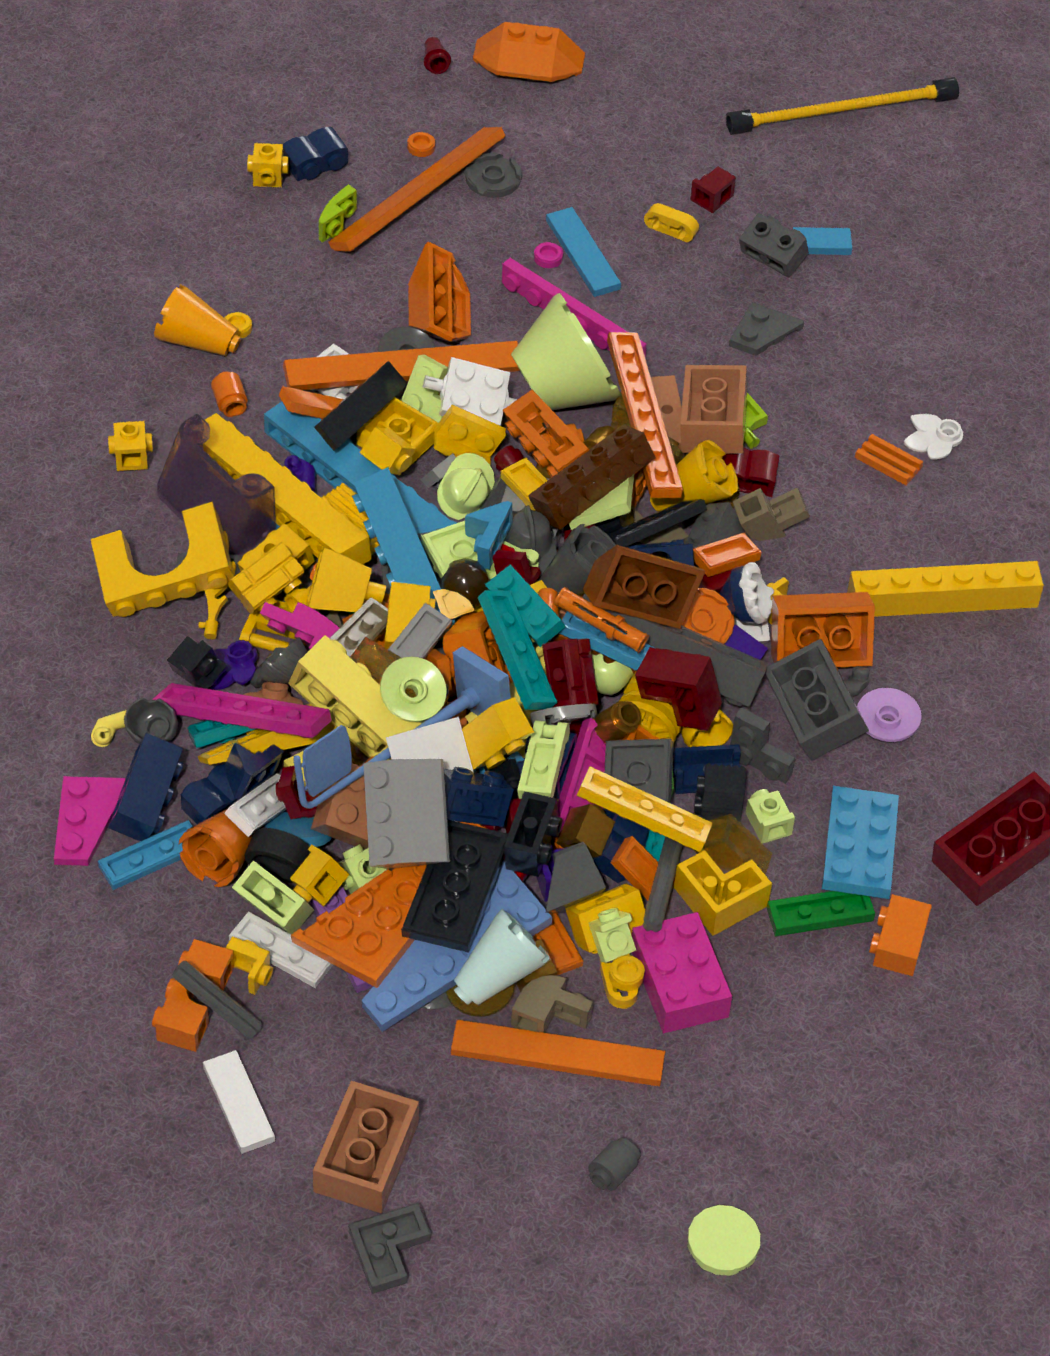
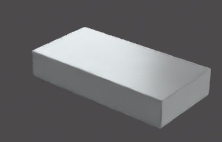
[386,603,452,661]

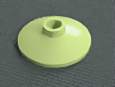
[380,657,447,722]

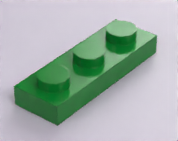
[767,891,875,937]

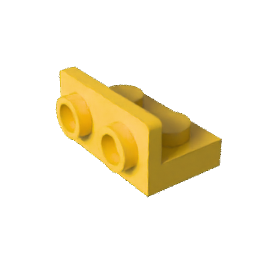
[434,405,506,465]

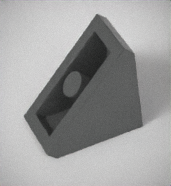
[545,842,606,913]

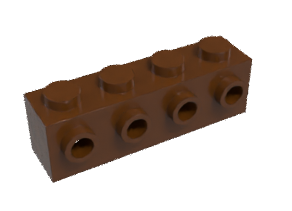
[528,424,656,530]

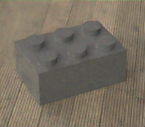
[765,639,869,761]

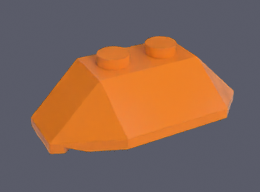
[473,22,585,82]
[408,241,471,342]

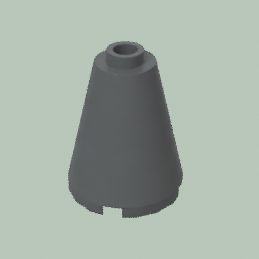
[537,524,616,595]

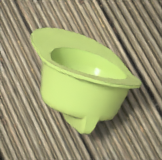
[437,453,495,520]

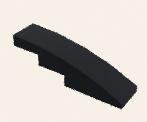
[314,361,407,451]

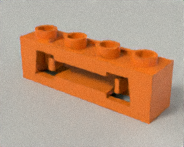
[502,389,589,478]

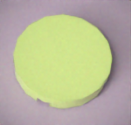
[687,1205,760,1276]

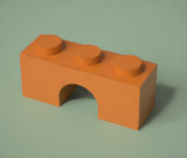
[152,939,234,1052]

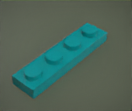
[478,590,557,710]

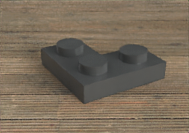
[730,707,795,784]
[348,1203,430,1294]

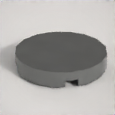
[465,153,522,198]

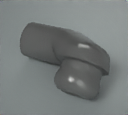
[844,666,870,697]

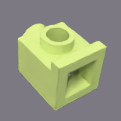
[746,789,795,844]

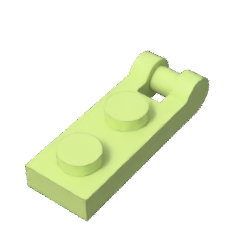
[517,720,570,799]

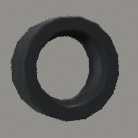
[244,828,310,883]

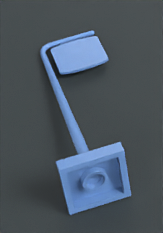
[293,646,511,808]

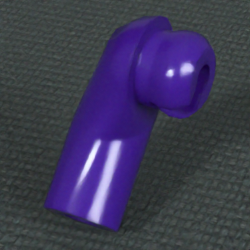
[284,455,316,492]

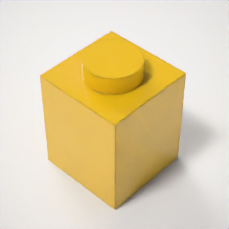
[359,427,416,475]

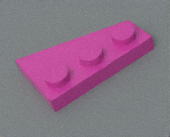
[54,776,125,866]

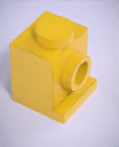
[290,845,349,907]

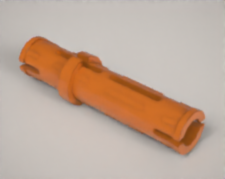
[554,587,649,653]

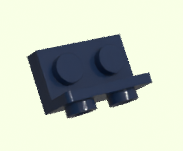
[444,767,514,827]

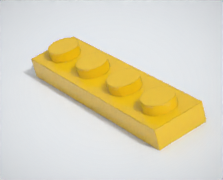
[577,766,712,852]

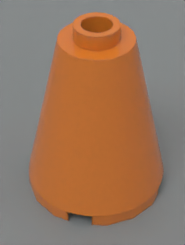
[179,809,265,887]

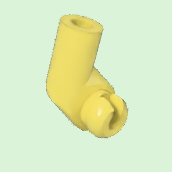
[91,710,126,747]

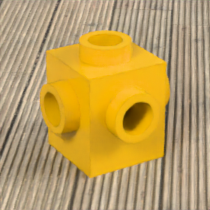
[247,143,289,187]
[108,421,153,471]

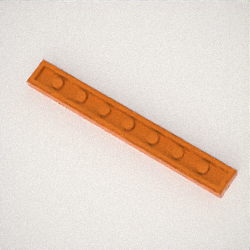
[329,127,505,252]
[607,332,683,498]
[283,341,520,390]

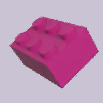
[632,912,732,1034]

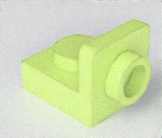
[588,908,636,963]

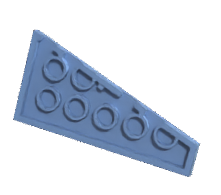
[362,860,552,1032]

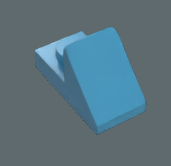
[465,501,513,570]

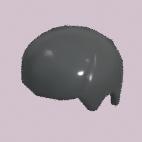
[124,697,178,744]

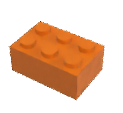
[771,592,875,667]

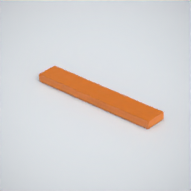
[451,1020,665,1087]

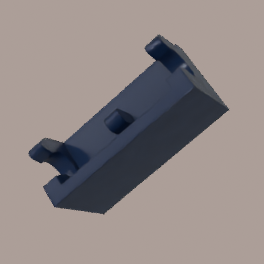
[673,744,742,794]

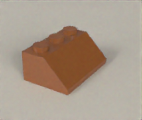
[583,545,705,629]

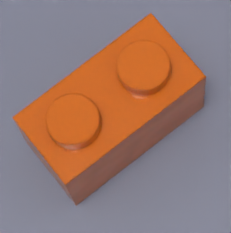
[869,894,932,976]

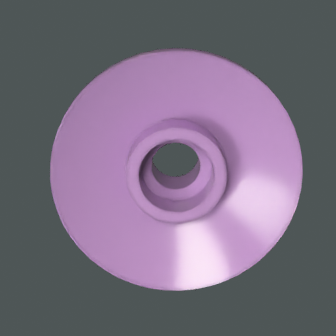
[857,688,922,742]

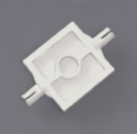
[423,357,517,426]

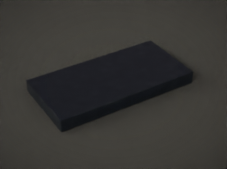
[401,820,508,953]

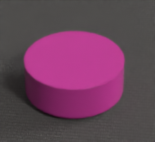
[534,242,563,268]

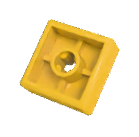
[356,397,438,464]

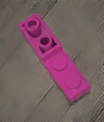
[260,602,377,680]

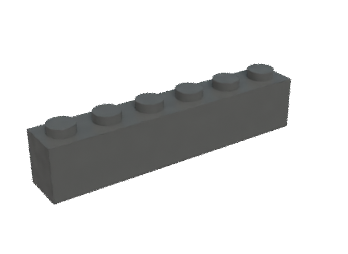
[578,593,768,707]

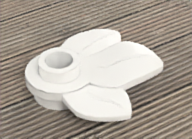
[904,414,963,459]

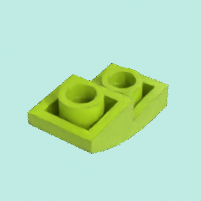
[319,184,357,243]

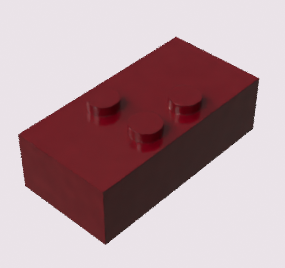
[932,771,1050,906]

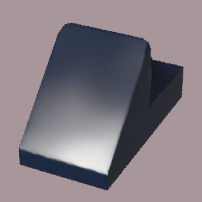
[224,743,284,800]

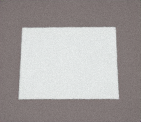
[386,717,474,822]

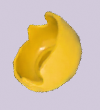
[681,709,733,747]

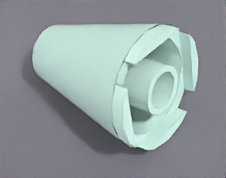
[454,909,551,1005]

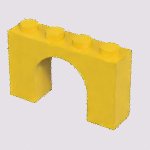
[91,502,234,617]

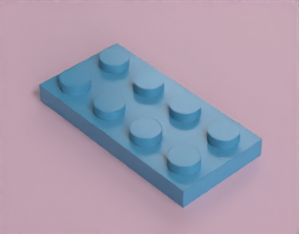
[822,786,899,899]

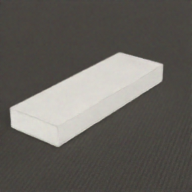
[224,773,286,837]
[229,911,333,988]
[203,1050,275,1154]

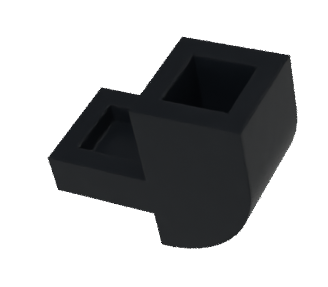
[167,636,228,689]

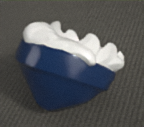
[719,562,774,624]

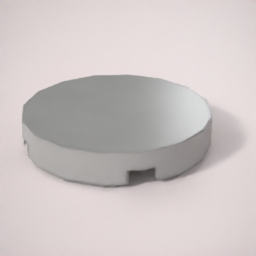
[530,704,597,725]

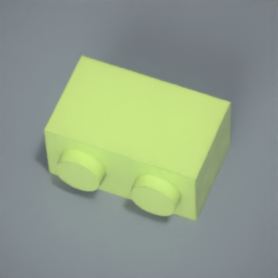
[232,861,314,934]

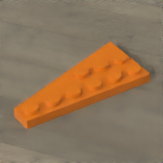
[291,821,487,988]

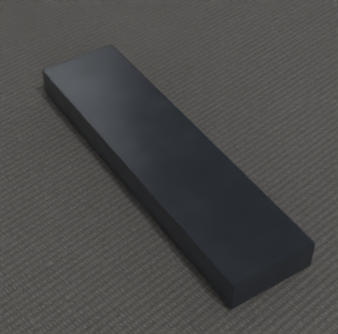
[607,499,707,547]

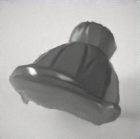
[250,637,307,688]

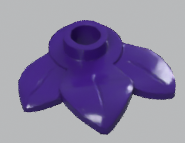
[210,640,258,690]

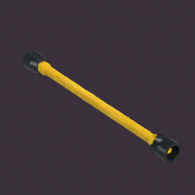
[726,77,959,135]

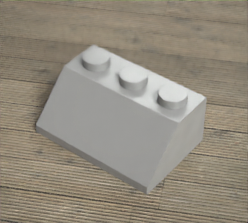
[363,759,450,869]

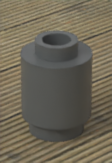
[588,1138,640,1191]

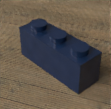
[108,733,183,841]

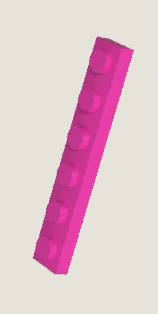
[502,258,647,357]
[152,683,332,738]

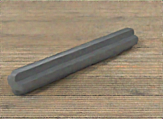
[643,836,683,932]

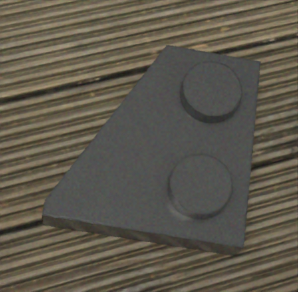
[729,302,804,356]

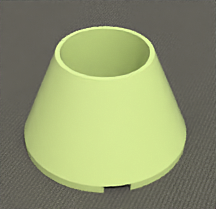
[511,293,622,410]

